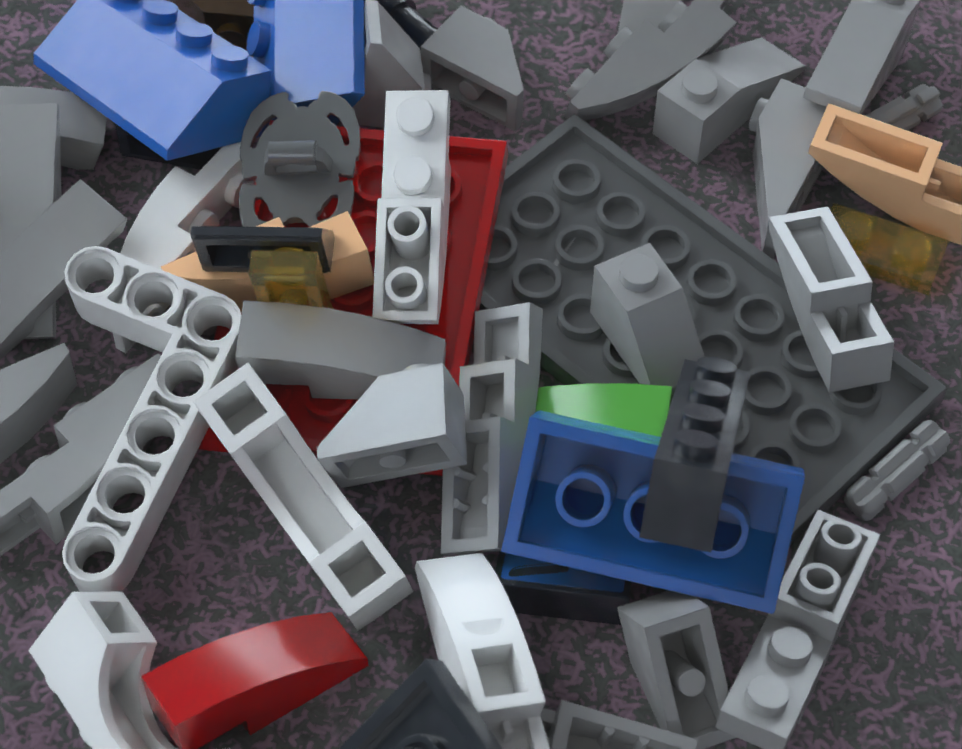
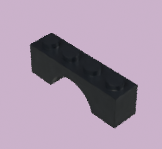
[639,357,750,553]

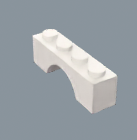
[193,363,414,631]
[29,592,230,749]

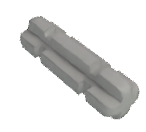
[865,84,943,131]
[844,420,950,521]

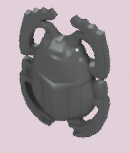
[239,91,361,227]

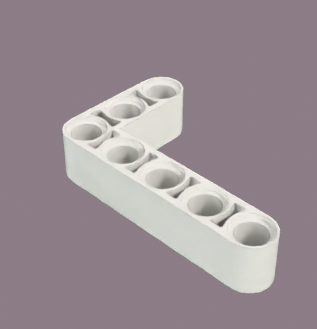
[62,246,241,592]

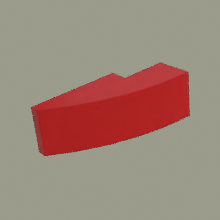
[141,612,369,749]

